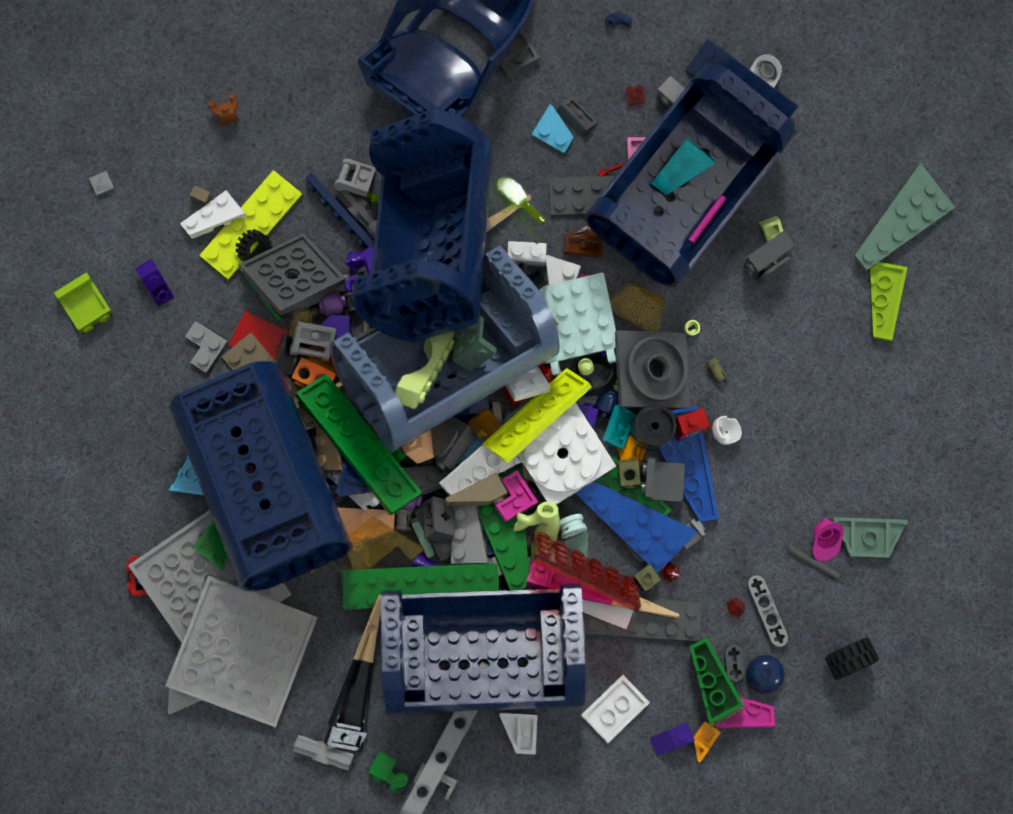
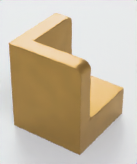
[468,408,501,442]

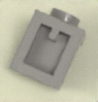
[683,519,705,550]

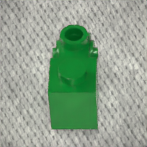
[368,751,408,792]

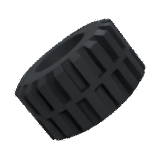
[825,638,879,680]

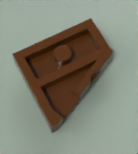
[563,226,603,258]

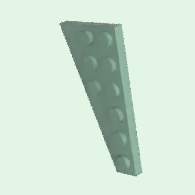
[854,163,955,272]

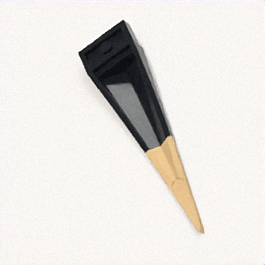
[324,594,381,752]

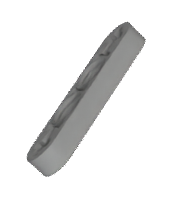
[747,575,788,647]

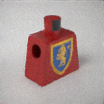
[675,408,712,441]

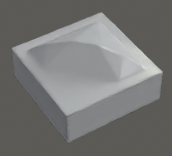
[89,171,114,196]

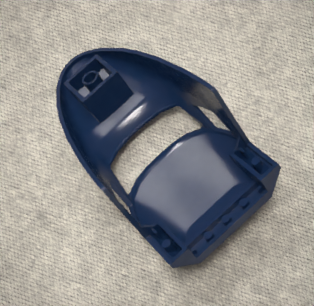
[358,0,534,117]

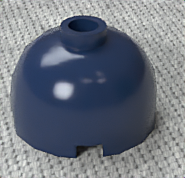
[746,655,785,694]

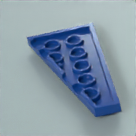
[651,406,719,523]

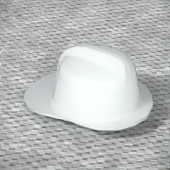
[750,55,782,87]

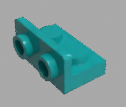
[602,405,636,449]

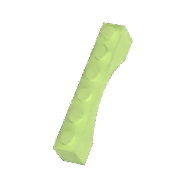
[395,331,455,409]

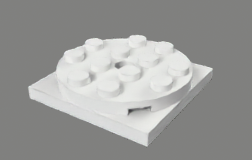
[517,403,616,505]

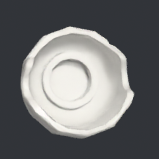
[712,416,742,445]

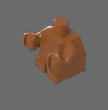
[208,93,239,126]

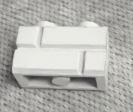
[508,241,546,266]

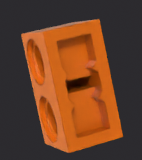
[291,357,336,389]

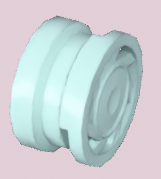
[559,514,587,539]

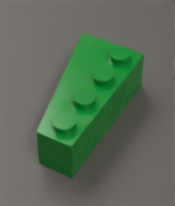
[690,637,745,727]

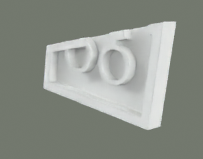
[180,191,247,239]

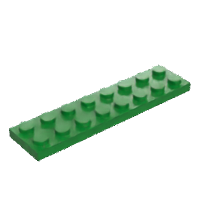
[295,373,422,516]
[342,563,499,610]

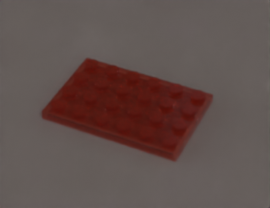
[531,531,641,613]

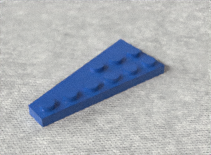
[575,482,698,573]

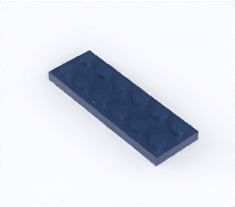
[686,39,799,119]

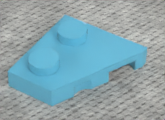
[531,104,574,154]

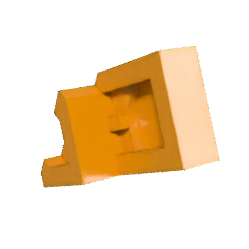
[694,721,721,762]

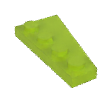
[870,262,907,342]

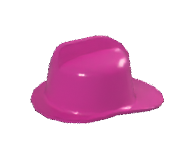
[813,518,844,562]

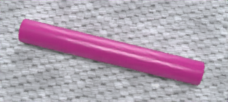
[688,195,727,245]

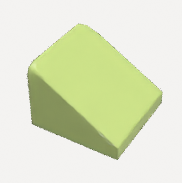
[759,216,783,242]

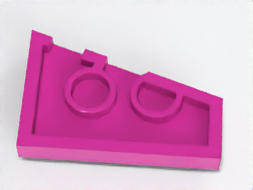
[715,697,775,729]

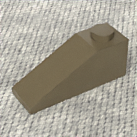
[443,473,507,506]

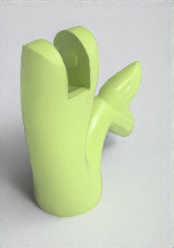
[514,502,560,545]

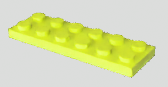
[199,170,302,280]
[483,368,592,464]

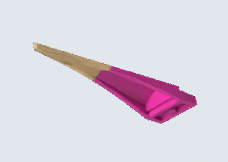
[526,549,680,618]

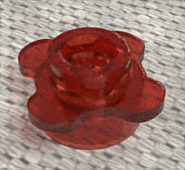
[626,85,646,104]
[662,561,679,582]
[726,598,745,617]

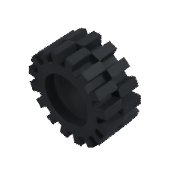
[235,229,273,262]

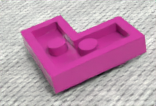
[495,471,538,523]

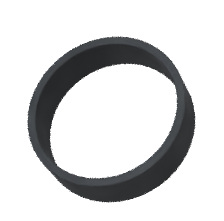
[572,356,616,396]

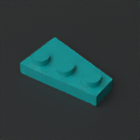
[651,139,717,195]

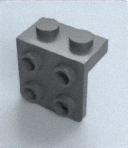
[641,458,685,502]

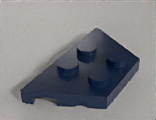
[334,458,372,497]

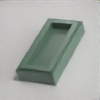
[411,517,435,558]

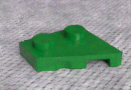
[192,520,227,571]

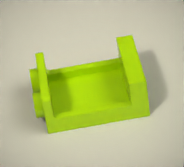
[54,272,113,334]

